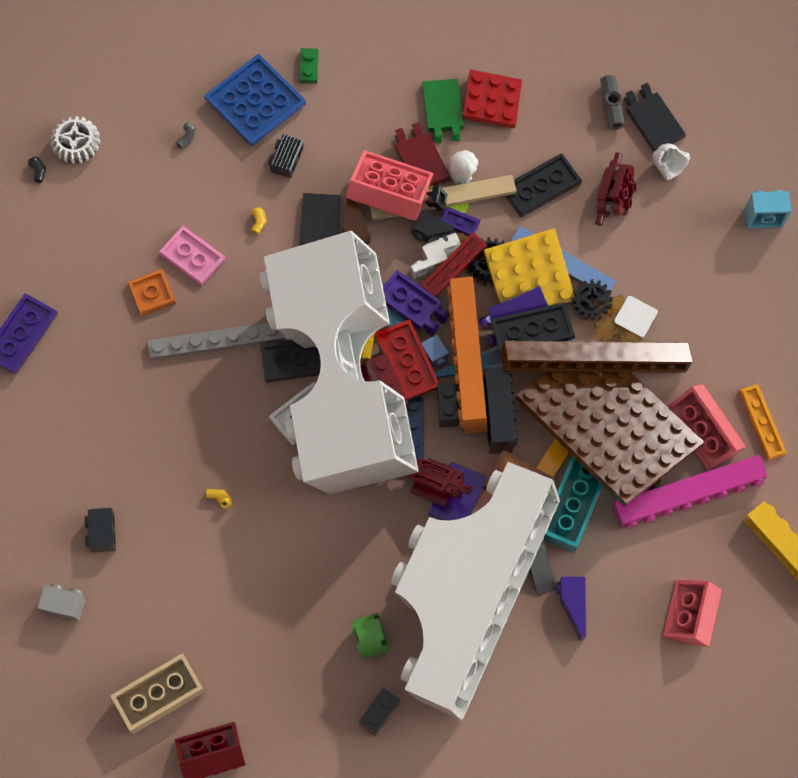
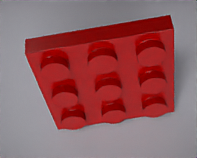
[462,69,522,129]

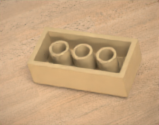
[110,653,205,735]

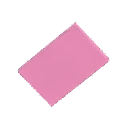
[159,226,226,286]

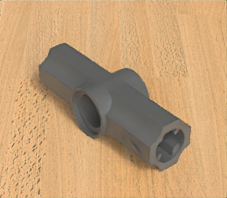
[600,75,625,130]

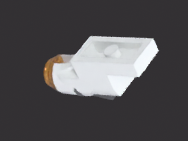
[410,232,466,280]

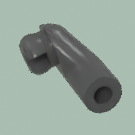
[176,122,196,149]

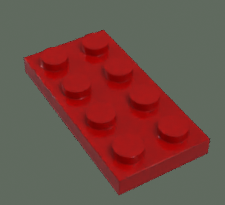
[375,319,439,401]

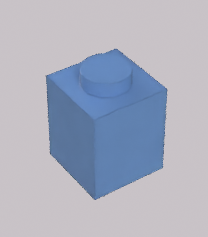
[421,335,449,368]

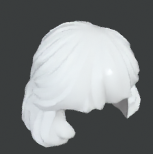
[653,143,690,180]
[447,150,478,185]

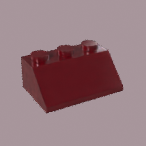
[360,353,408,411]
[175,722,246,778]

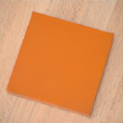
[127,269,176,316]

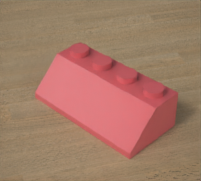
[667,384,746,471]

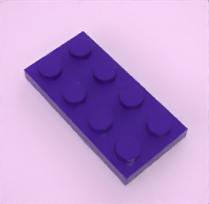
[0,293,58,375]

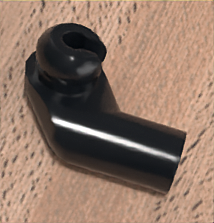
[28,156,46,183]

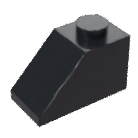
[411,209,455,243]

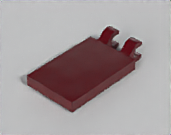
[395,122,450,187]

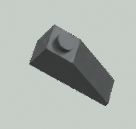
[529,540,556,595]

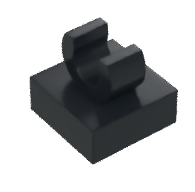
[425,186,448,211]

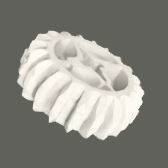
[50,116,100,164]

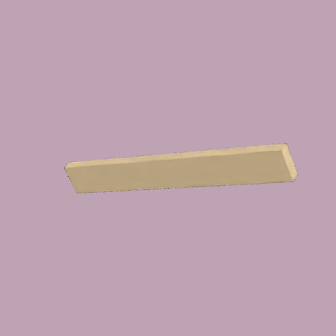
[369,175,516,221]

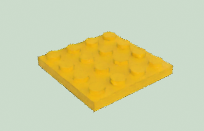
[483,228,575,306]

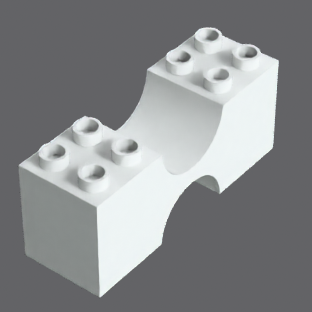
[260,231,419,494]

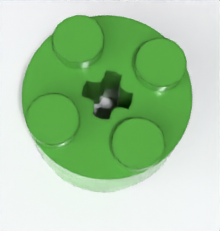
[350,612,390,659]

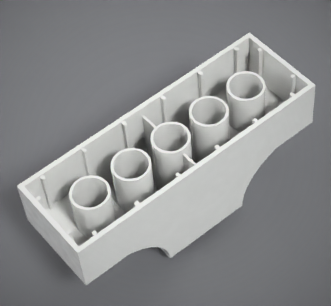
[391,462,560,721]

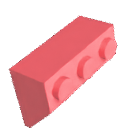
[663,580,722,647]

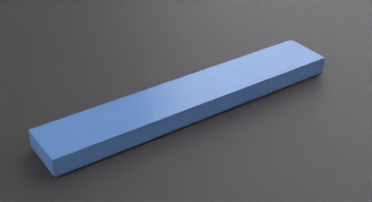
[511,226,616,294]

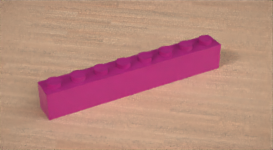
[612,455,768,529]

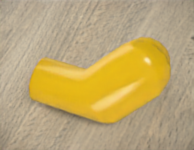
[251,207,267,235]
[206,489,232,509]

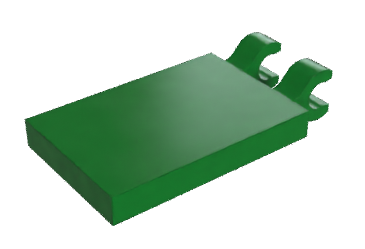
[422,78,464,143]

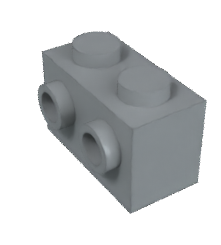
[37,584,86,622]

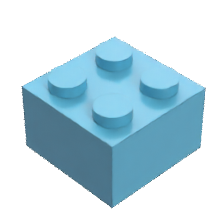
[744,190,792,229]

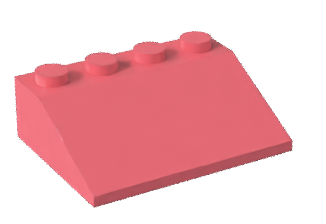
[346,150,434,221]

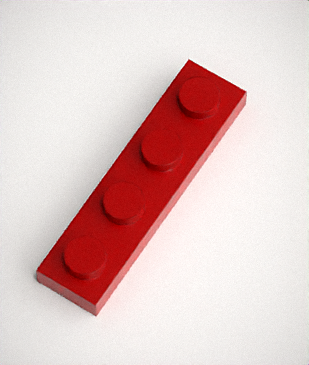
[421,232,488,297]

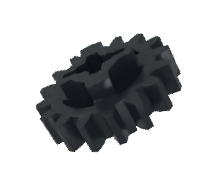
[572,279,613,321]

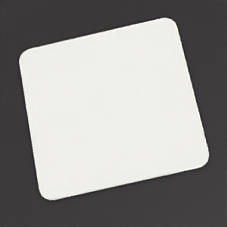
[614,296,658,337]

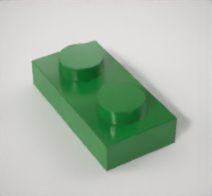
[299,48,318,83]

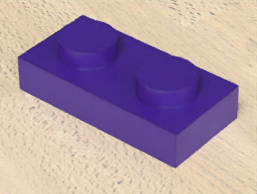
[441,207,481,237]

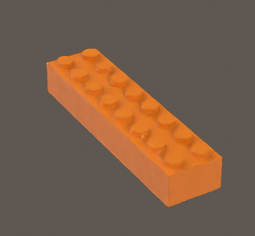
[447,276,488,434]

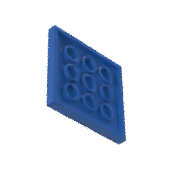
[204,53,306,147]

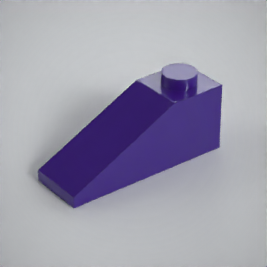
[556,576,586,640]

